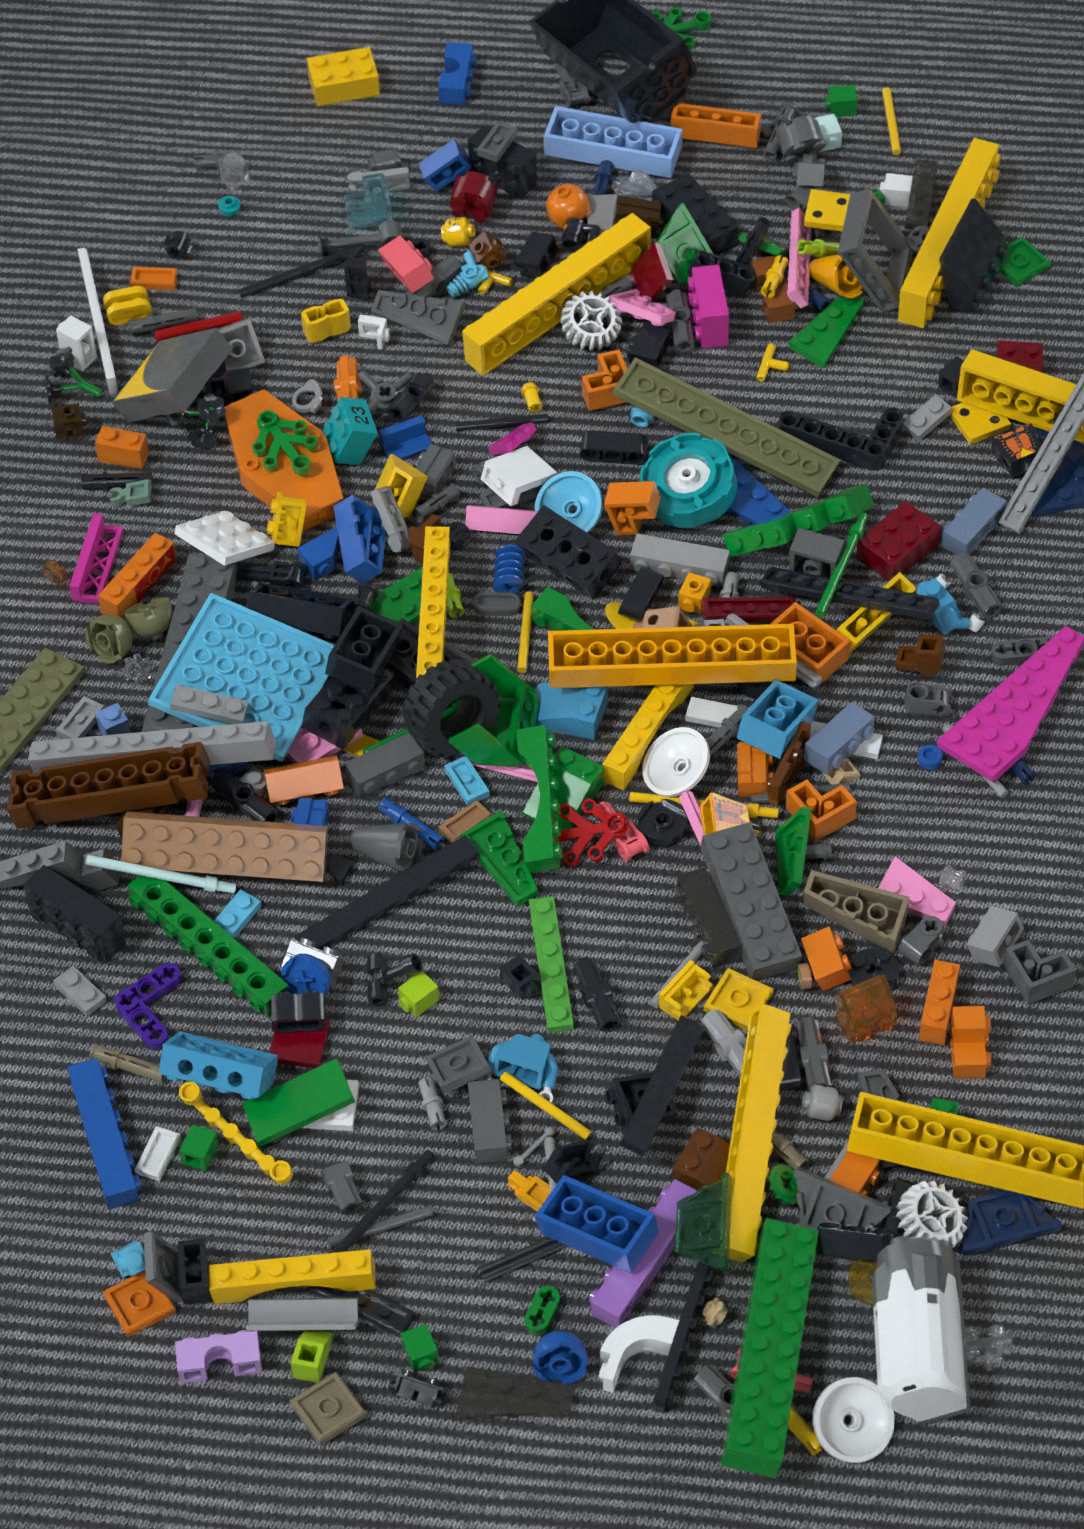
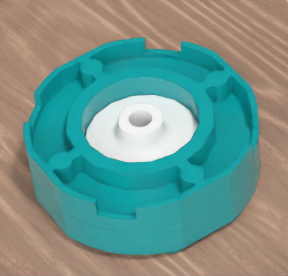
[640,433,738,528]

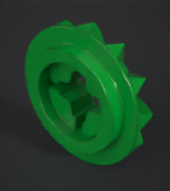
[766,1164,798,1206]

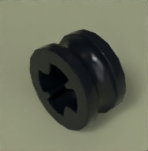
[411,239,430,259]

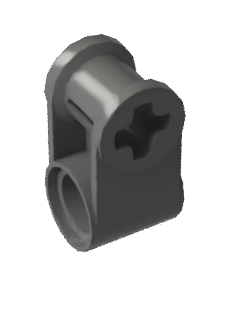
[904,682,953,717]
[898,916,943,966]

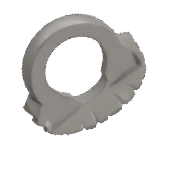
[292,379,322,414]

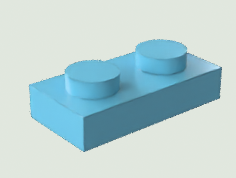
[444,756,490,806]
[214,890,262,938]

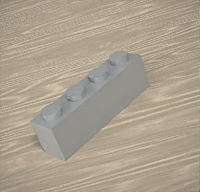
[630,534,730,587]

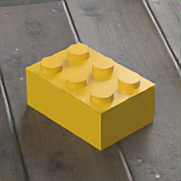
[307,47,380,106]

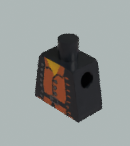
[990,423,1040,477]

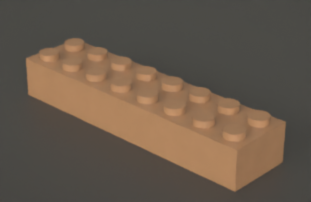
[121,811,328,882]

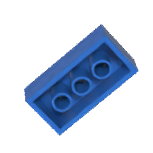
[535,1175,659,1274]

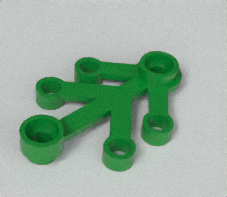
[651,7,711,50]
[252,410,319,476]

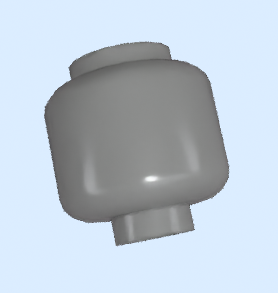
[802,1085,842,1121]

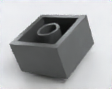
[789,528,844,578]

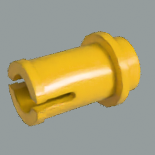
[521,382,543,413]

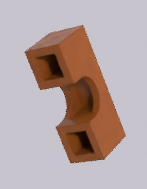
[751,255,798,324]

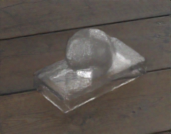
[612,170,658,199]

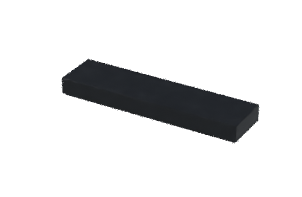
[308,1286,416,1338]

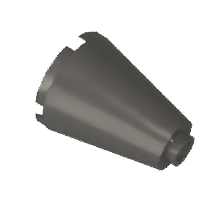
[350,823,423,872]

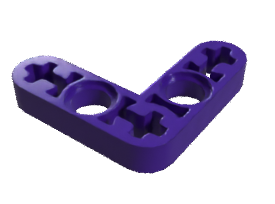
[115,963,181,1051]

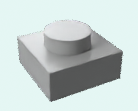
[239,766,267,796]

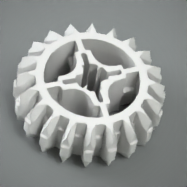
[560,290,622,351]
[896,1181,968,1248]

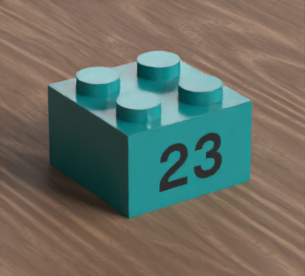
[323,397,378,465]

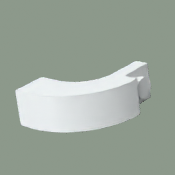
[599,1315,679,1393]

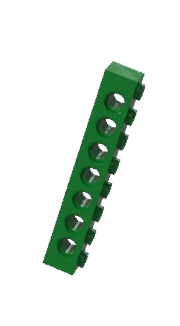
[127,875,289,1017]

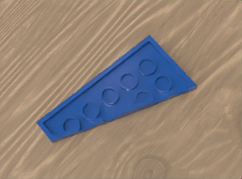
[726,453,791,524]

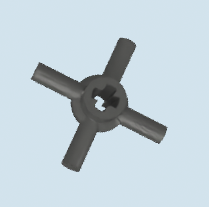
[358,370,413,422]

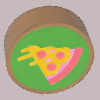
[797,963,812,990]

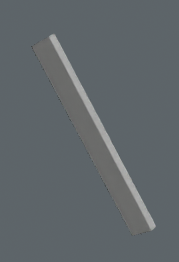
[998,373,1084,534]

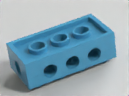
[158,1031,278,1099]

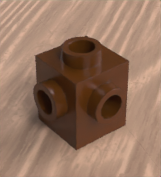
[469,231,507,271]

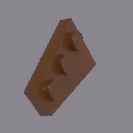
[766,721,811,806]

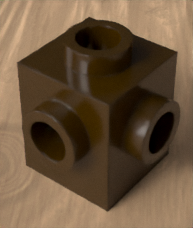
[51,403,87,439]

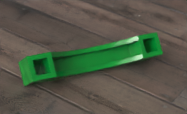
[531,587,596,631]
[516,725,563,873]

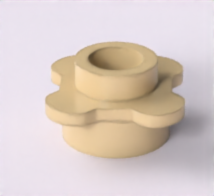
[702,1298,727,1326]

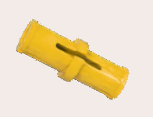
[761,255,789,298]

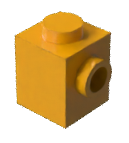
[678,572,711,615]

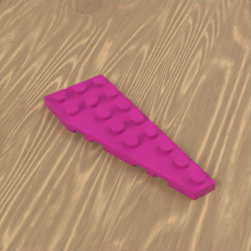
[937,626,1084,783]

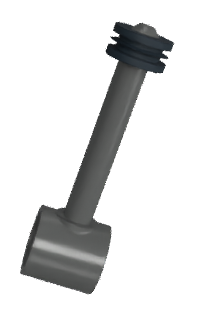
[318,220,402,255]

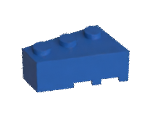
[333,494,386,584]

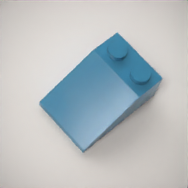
[535,683,608,740]

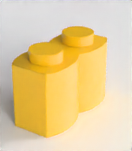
[301,299,351,342]

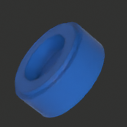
[918,745,943,770]

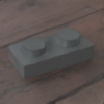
[477,121,518,162]

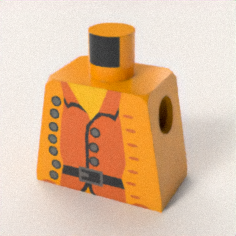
[700,792,760,836]

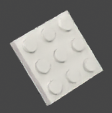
[174,511,275,566]

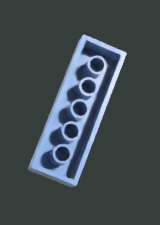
[544,106,682,178]

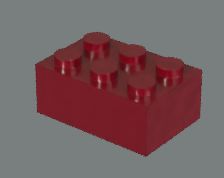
[857,501,941,582]

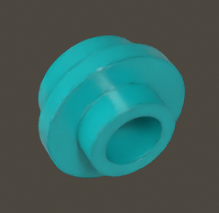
[218,196,240,217]

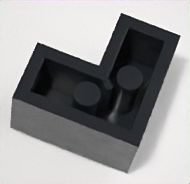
[205,360,253,407]

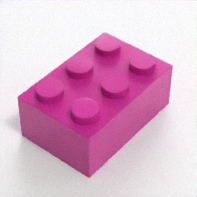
[688,265,729,349]

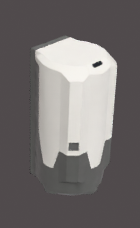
[872,1236,971,1425]

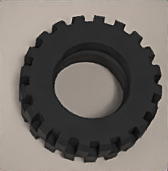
[403,660,500,758]

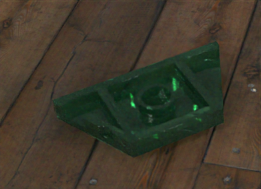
[675,1173,732,1272]

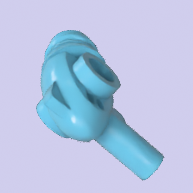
[446,251,489,298]

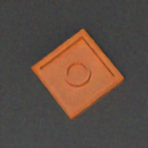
[103,1270,176,1337]

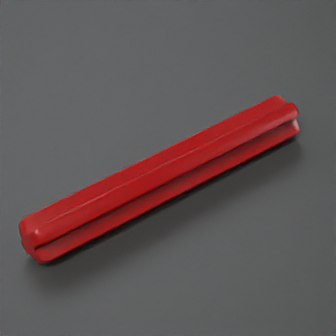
[155,312,243,343]

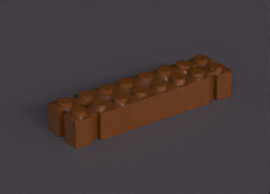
[7,742,210,829]

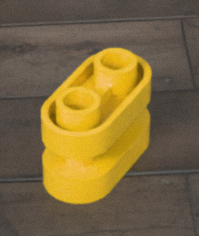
[103,286,152,325]

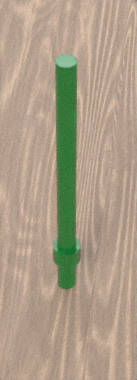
[815,512,868,617]

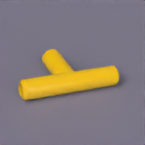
[478,271,513,294]
[756,343,789,381]

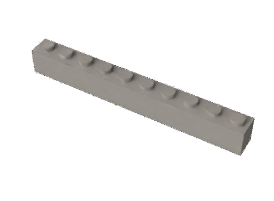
[28,721,276,773]

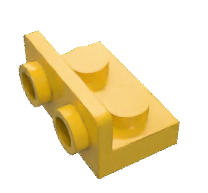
[267,492,307,547]

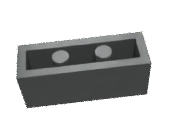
[344,733,425,798]
[468,1079,512,1164]

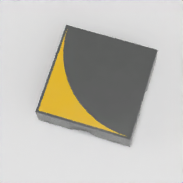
[112,328,233,422]

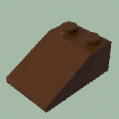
[672,1127,730,1206]

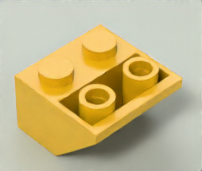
[375,454,428,518]

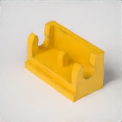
[659,960,713,1020]

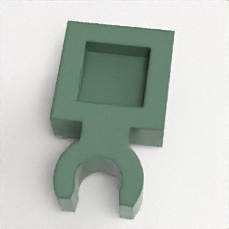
[110,479,151,507]

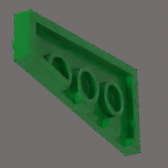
[789,296,864,369]
[461,810,538,907]

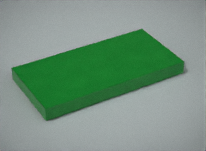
[242,1058,355,1147]

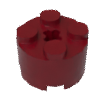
[449,171,498,223]

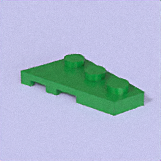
[775,806,811,897]

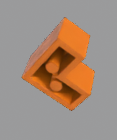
[582,350,627,411]
[604,481,661,535]
[786,780,857,842]
[949,1006,991,1079]

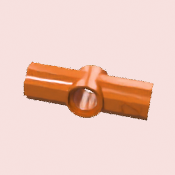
[334,355,362,401]

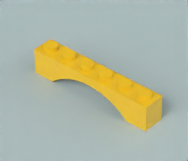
[602,684,694,790]
[209,1249,376,1304]

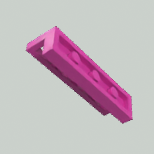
[70,513,124,604]

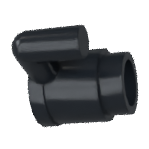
[561,218,600,251]

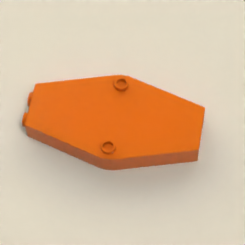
[224,389,344,532]

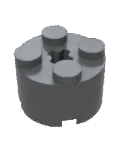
[776,116,826,164]

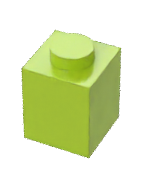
[398,971,439,1018]

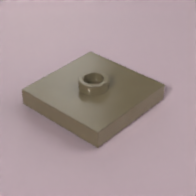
[289,1372,366,1446]

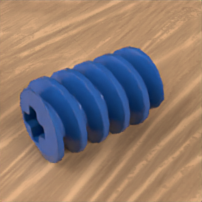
[493,544,525,594]

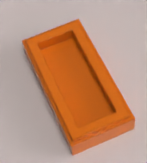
[130,267,178,290]

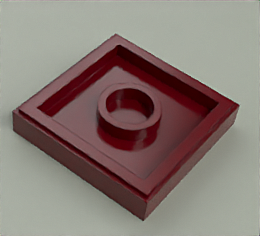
[631,242,673,303]
[269,1020,330,1069]

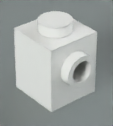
[879,173,913,207]

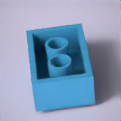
[737,679,819,759]

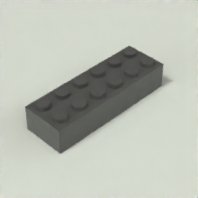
[701,822,802,980]

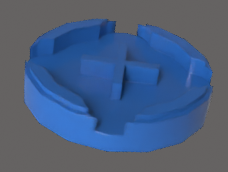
[281,953,331,997]

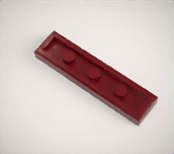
[700,597,796,622]

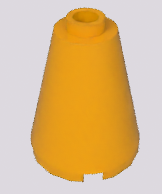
[809,254,863,298]

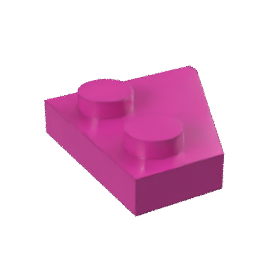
[487,422,537,455]

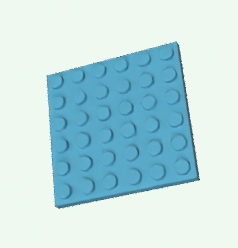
[148,593,334,762]

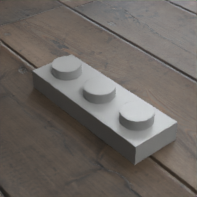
[170,684,248,724]

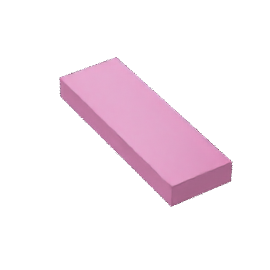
[465,505,538,534]

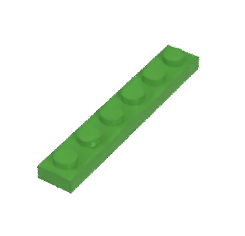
[529,896,574,1033]

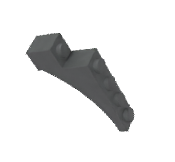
[0,840,120,891]

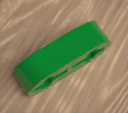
[525,1286,560,1337]

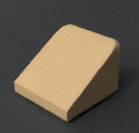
[822,758,860,785]

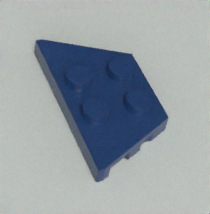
[962,1190,1062,1256]

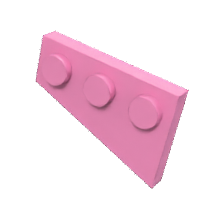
[879,857,955,927]

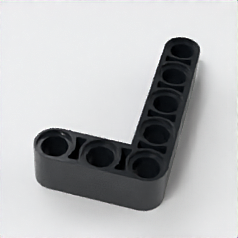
[778,408,904,471]

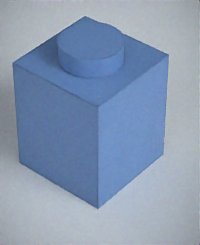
[95,703,130,736]

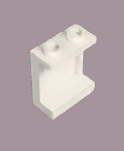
[481,446,557,506]

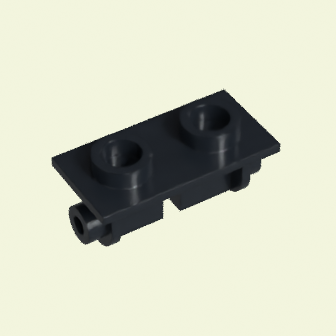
[389,1369,449,1409]

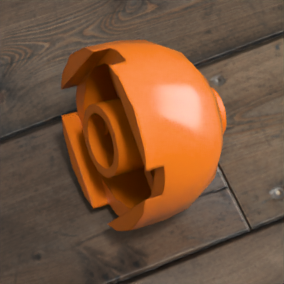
[546,184,592,228]

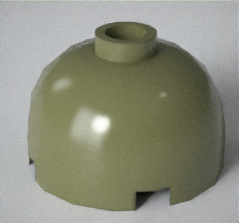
[125,597,173,640]
[85,614,133,664]

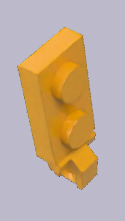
[508,1170,550,1212]

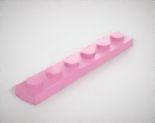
[787,208,812,308]

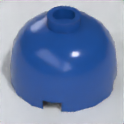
[533,1331,588,1385]

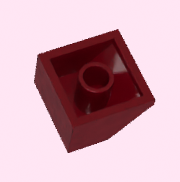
[996,340,1044,373]

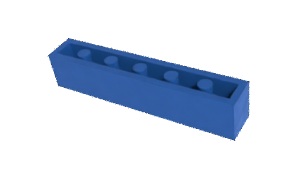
[67,1058,142,1210]

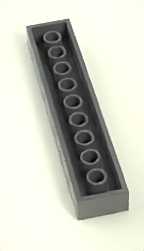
[142,553,238,732]

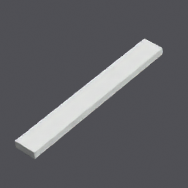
[78,248,118,394]
[685,697,883,759]

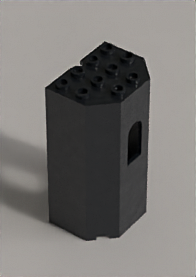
[529,0,697,124]

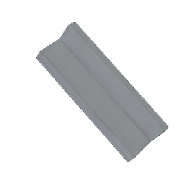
[246,1298,359,1331]

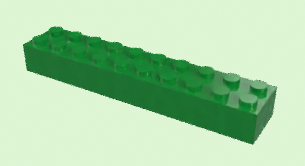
[720,1218,818,1478]

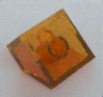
[835,973,897,1044]

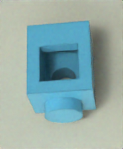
[110,1241,145,1278]

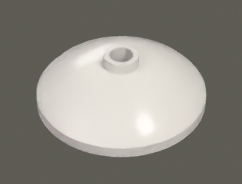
[642,727,710,797]
[813,1377,894,1463]

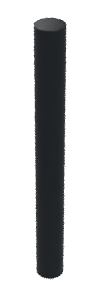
[455,414,548,431]

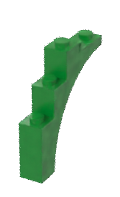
[723,483,874,557]

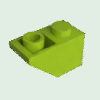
[291,1330,334,1383]

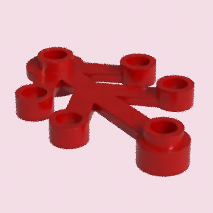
[558,799,629,867]

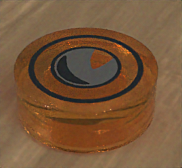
[42,561,66,584]

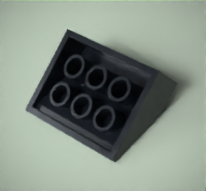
[939,198,1008,313]

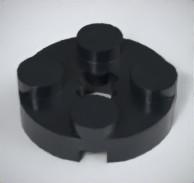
[638,799,688,848]
[848,947,900,997]

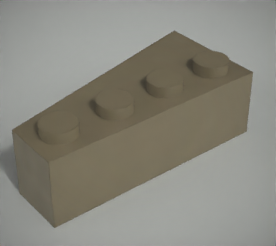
[804,870,910,954]

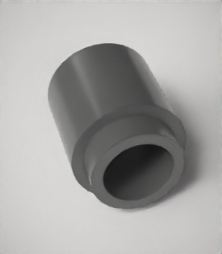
[368,149,401,171]

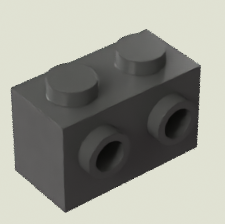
[793,154,825,186]

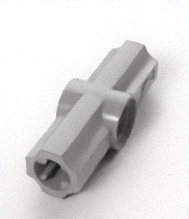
[701,1009,746,1078]

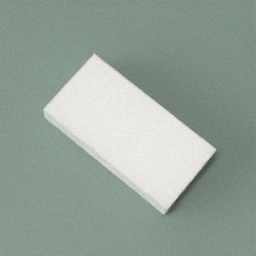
[135,1126,181,1181]

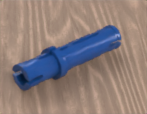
[378,797,445,851]

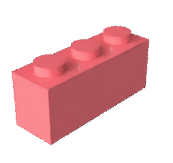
[378,236,434,293]

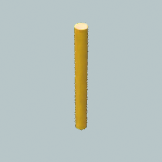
[882,87,901,155]
[517,592,534,673]
[500,1071,592,1140]

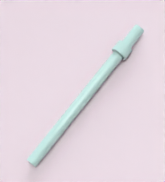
[85,855,236,894]

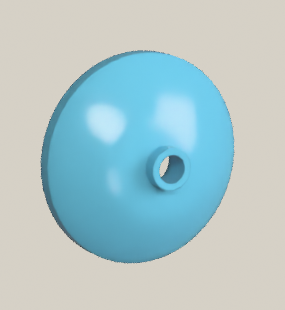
[535,471,603,533]

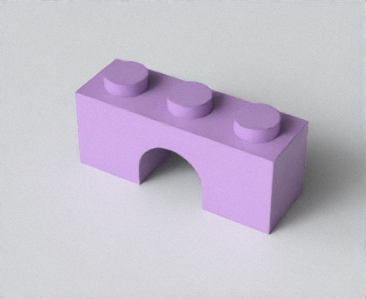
[175,1330,262,1383]

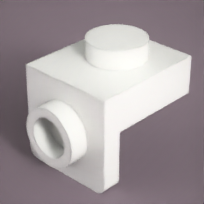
[358,315,390,350]

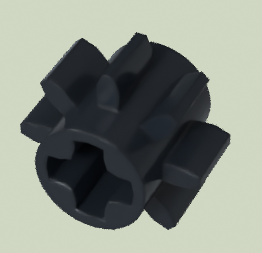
[163,231,192,259]
[444,521,470,551]

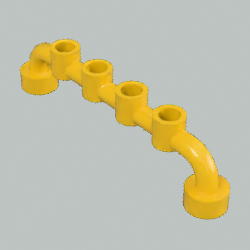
[179,1082,293,1185]

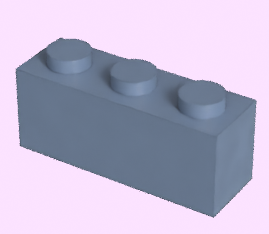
[941,488,1006,555]
[804,702,875,775]

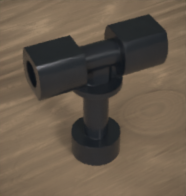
[367,953,423,1006]

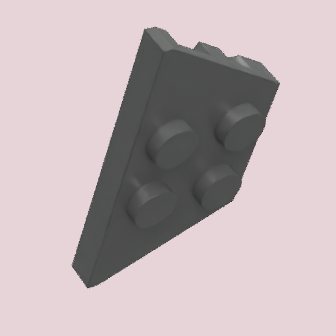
[794,1167,893,1230]

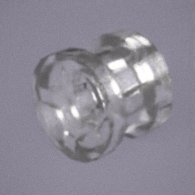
[938,864,967,895]

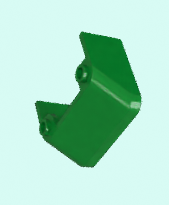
[449,654,539,767]

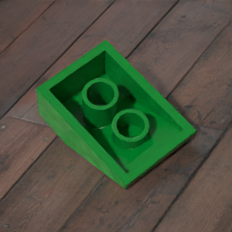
[523,746,604,830]

